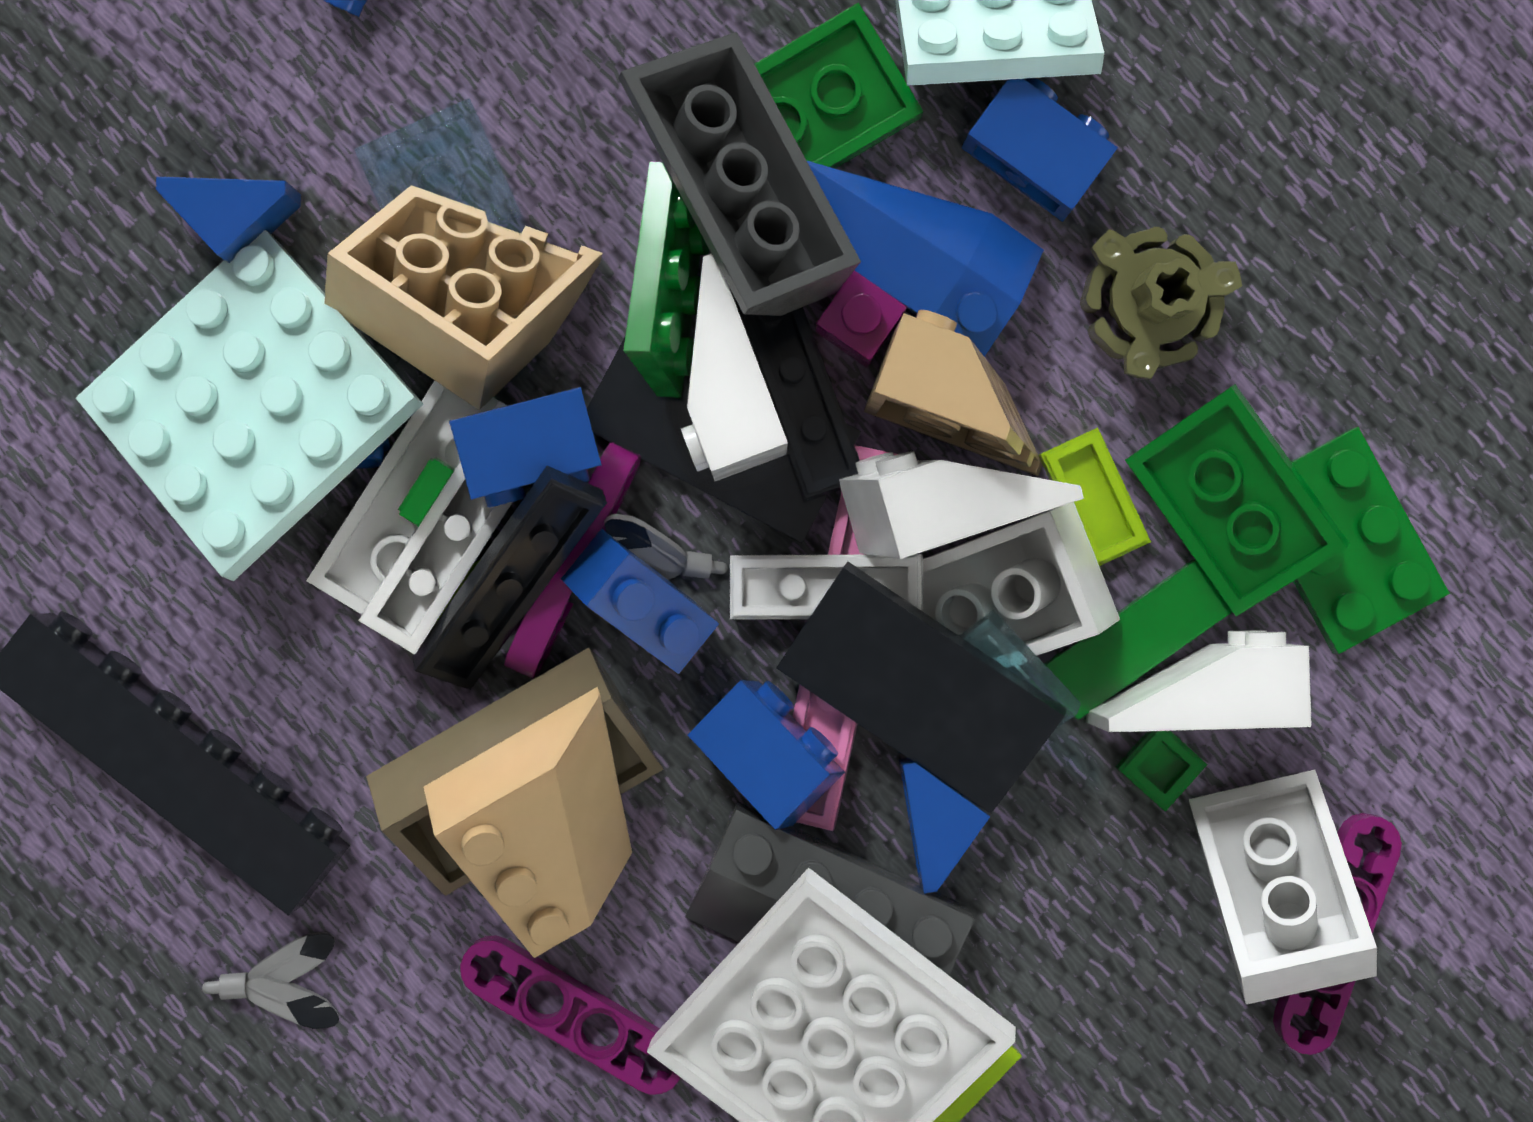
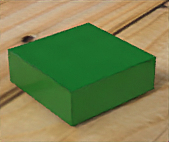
[398,457,455,527]
[1115,731,1208,812]

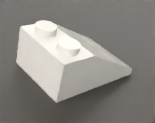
[681,254,788,481]
[839,451,1084,559]
[923,502,1120,667]
[1086,630,1311,732]
[1189,770,1377,1005]

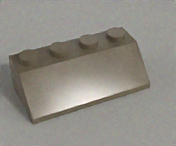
[366,648,664,896]

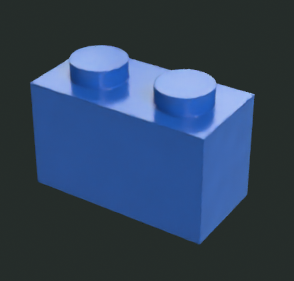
[962,78,1118,222]
[449,387,601,507]
[561,528,719,674]
[688,680,845,830]

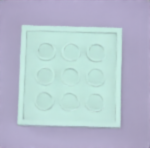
[76,230,424,581]

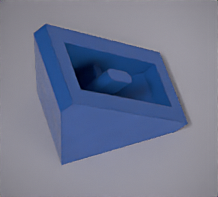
[156,177,301,263]
[899,758,990,894]

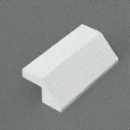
[306,381,512,654]

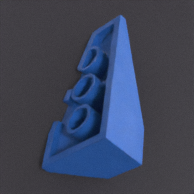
[807,161,1044,357]

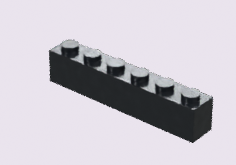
[0,611,350,916]

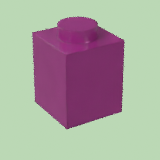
[816,270,907,367]

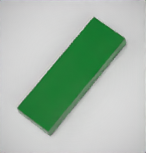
[1039,559,1232,720]

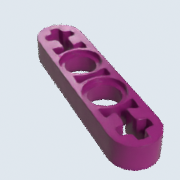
[504,442,641,679]
[1273,813,1402,1055]
[460,935,680,1095]

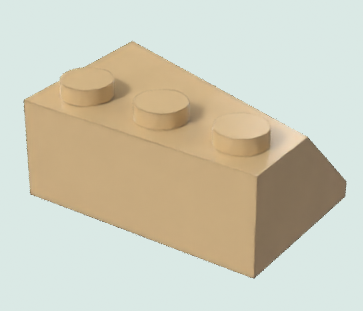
[324,185,603,410]
[864,310,1042,476]
[424,687,632,958]

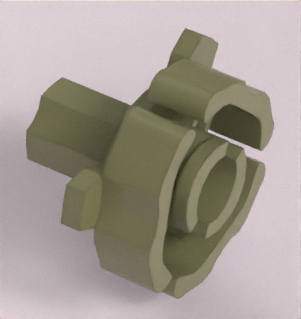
[1080,227,1242,380]

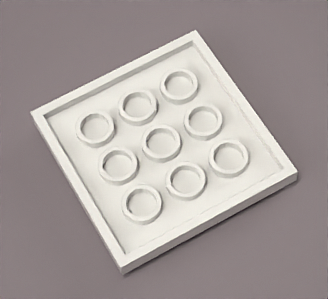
[647,868,1016,1122]

